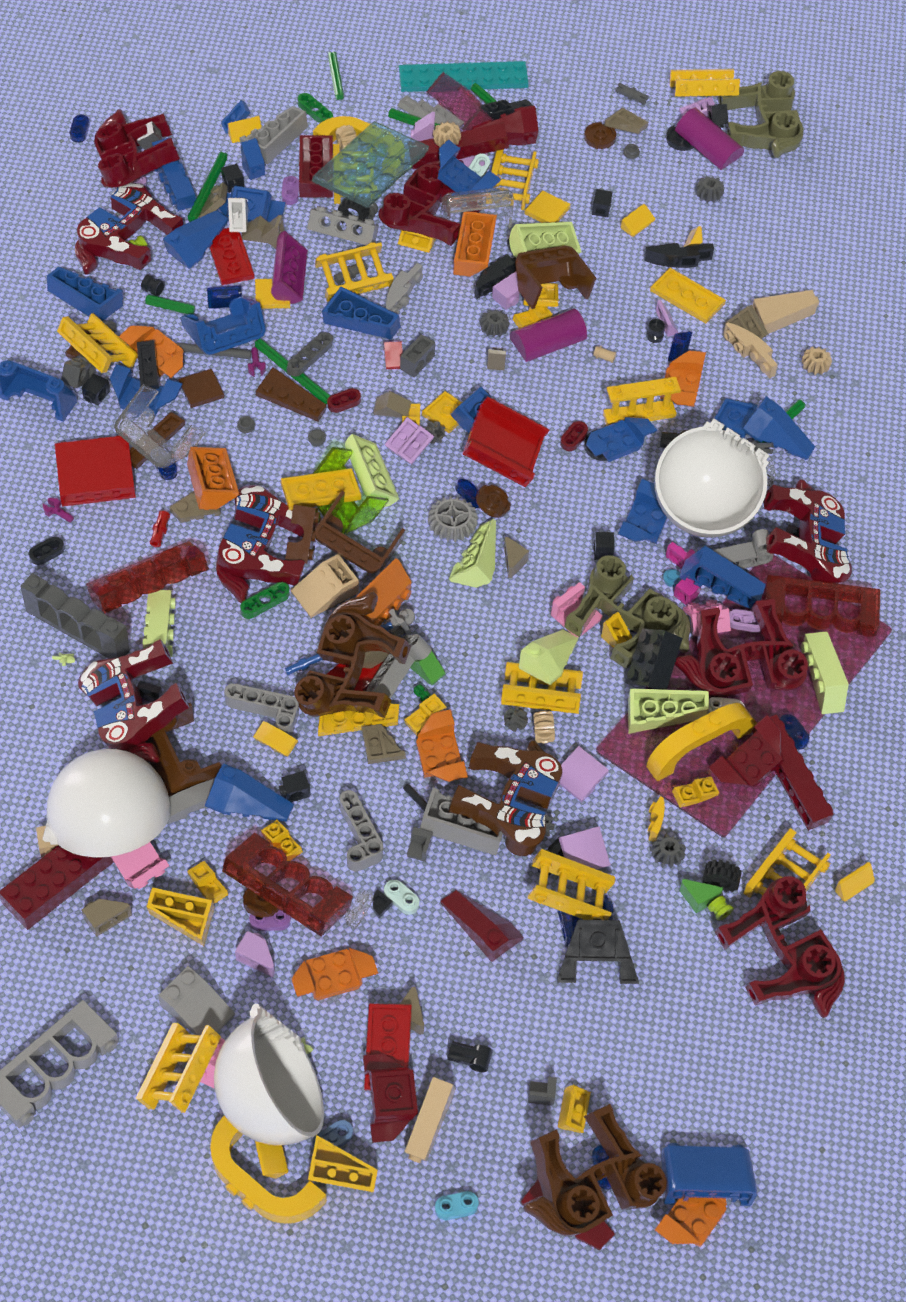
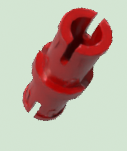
[150,511,170,547]

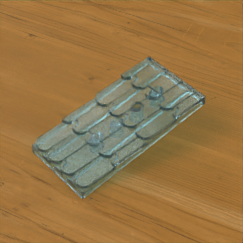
[312,121,429,208]

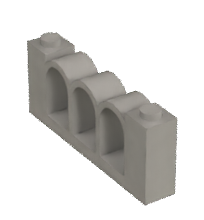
[0,1000,119,1128]

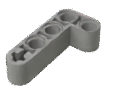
[713,529,773,569]
[366,634,432,699]
[224,684,299,736]
[339,790,384,872]

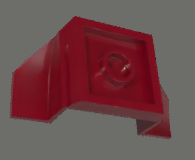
[709,715,784,787]
[363,1053,418,1143]

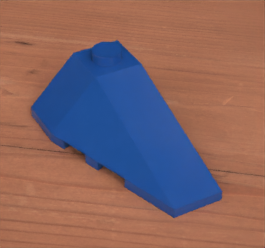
[163,210,229,269]
[450,387,491,434]
[741,396,816,460]
[205,763,294,822]

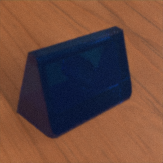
[207,286,242,309]
[668,331,693,362]

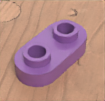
[282,176,299,205]
[249,909,291,931]

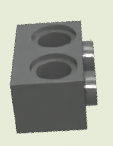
[400,334,436,378]
[61,355,95,388]

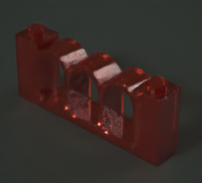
[86,541,209,614]
[764,575,880,637]
[222,832,353,937]

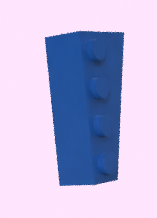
[152,137,196,211]
[47,267,123,322]
[322,287,401,340]
[679,546,766,609]

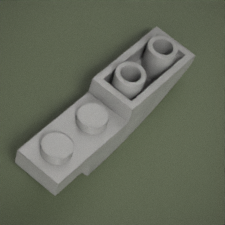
[386,263,423,314]

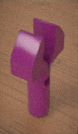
[248,347,266,377]
[43,498,74,523]

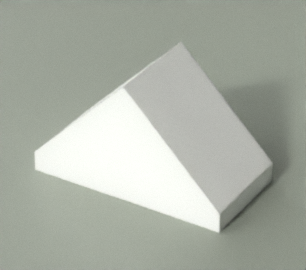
[228,198,248,232]

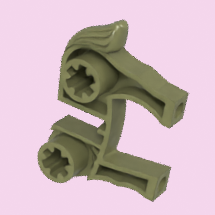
[718,71,803,158]
[564,555,691,669]

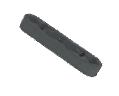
[287,332,333,377]

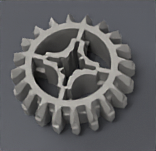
[428,496,478,542]

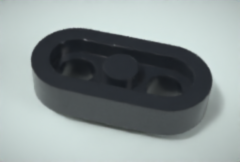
[29,537,65,565]

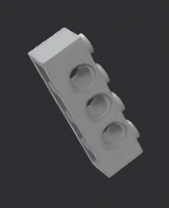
[307,206,379,245]

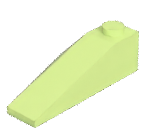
[449,519,496,588]
[519,630,579,685]

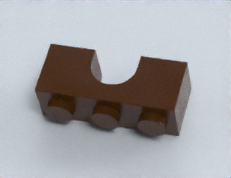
[285,504,320,564]

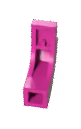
[666,542,702,606]

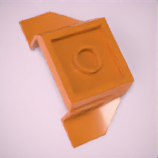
[119,326,184,378]
[660,351,706,407]
[416,709,468,782]
[291,948,378,1001]
[655,1197,727,1247]

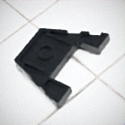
[557,919,639,984]

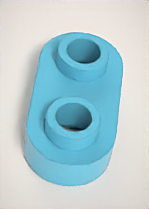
[435,1191,479,1220]

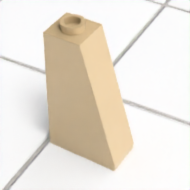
[752,290,819,334]
[405,1077,456,1163]

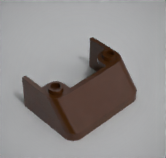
[515,246,597,309]
[315,491,405,574]
[145,702,221,797]

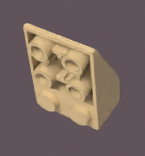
[291,554,359,618]

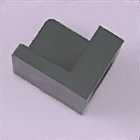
[137,121,162,150]
[407,827,433,862]
[528,1077,557,1106]

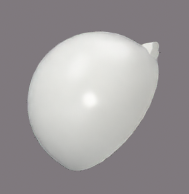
[655,419,770,538]
[43,749,171,857]
[214,1003,324,1145]

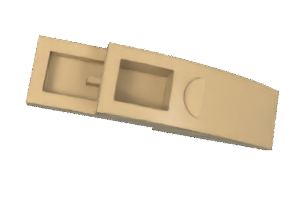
[723,322,778,379]

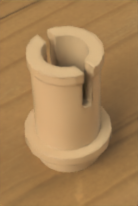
[593,345,617,363]

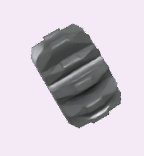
[696,175,724,203]
[480,308,510,338]
[651,833,686,869]

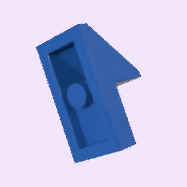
[220,100,251,134]

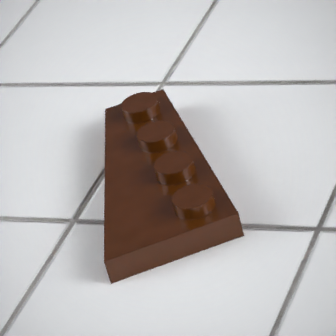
[255,367,327,422]

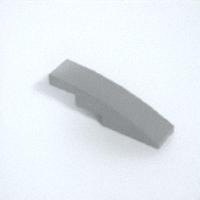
[397,95,464,128]
[167,778,215,824]

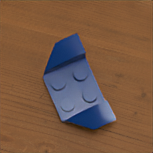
[438,140,501,198]
[219,186,286,222]
[109,364,183,418]
[714,398,757,439]
[586,417,658,462]
[618,479,668,544]

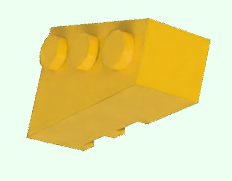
[146,887,215,946]
[308,1135,378,1192]

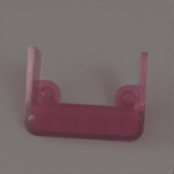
[426,72,494,131]

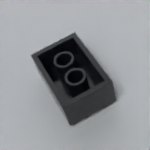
[625,629,683,690]

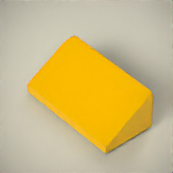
[228,116,262,143]
[621,204,656,237]
[683,226,703,247]
[397,230,435,253]
[835,862,875,902]
[558,1085,591,1133]
[255,1141,288,1179]

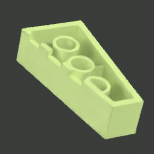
[142,590,176,657]
[801,632,849,714]
[628,689,709,734]

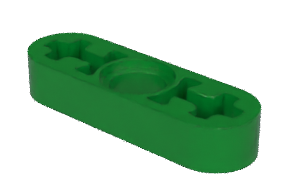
[297,93,333,124]
[240,582,290,619]

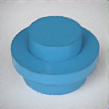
[663,569,682,587]

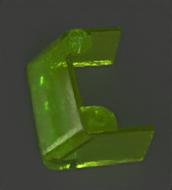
[312,447,389,534]

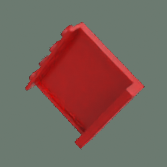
[462,396,550,487]
[55,435,136,507]

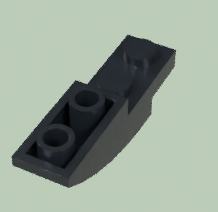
[480,99,533,120]
[644,243,714,268]
[474,254,516,299]

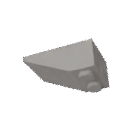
[158,966,235,1035]

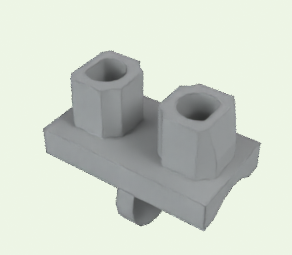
[384,608,415,637]

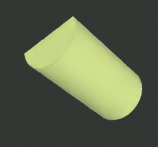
[509,222,581,258]
[345,434,399,508]

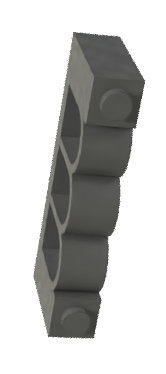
[20,573,130,659]

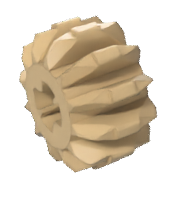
[433,121,461,147]
[336,125,359,152]
[802,346,832,375]
[533,711,555,744]

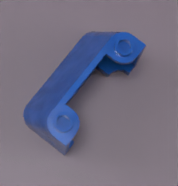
[180,296,266,355]
[0,360,78,422]
[661,1143,757,1206]

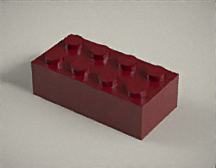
[299,135,333,198]

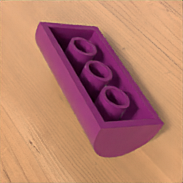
[675,108,744,170]
[271,231,308,304]
[510,308,587,362]

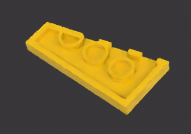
[318,704,399,737]

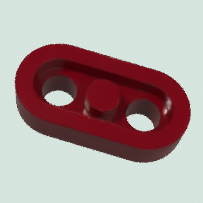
[327,388,361,413]
[560,421,588,451]

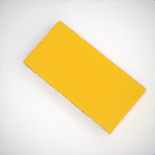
[650,267,726,324]
[280,468,361,510]

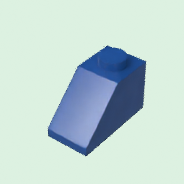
[240,138,265,180]

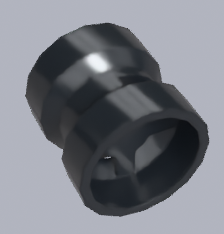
[141,274,165,297]
[646,319,665,343]

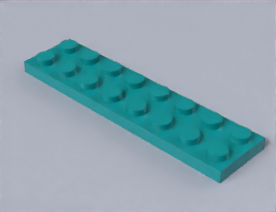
[399,61,529,92]

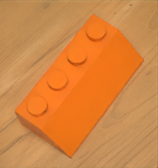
[453,211,497,277]
[187,447,239,510]
[356,558,412,626]

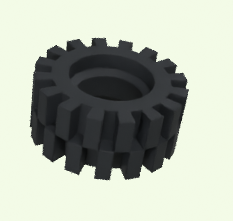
[337,195,370,229]
[702,860,742,893]

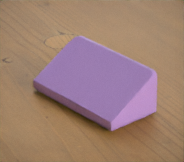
[656,300,679,337]

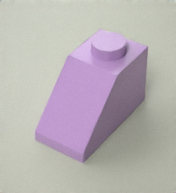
[411,112,435,142]
[492,272,519,310]
[235,931,275,977]

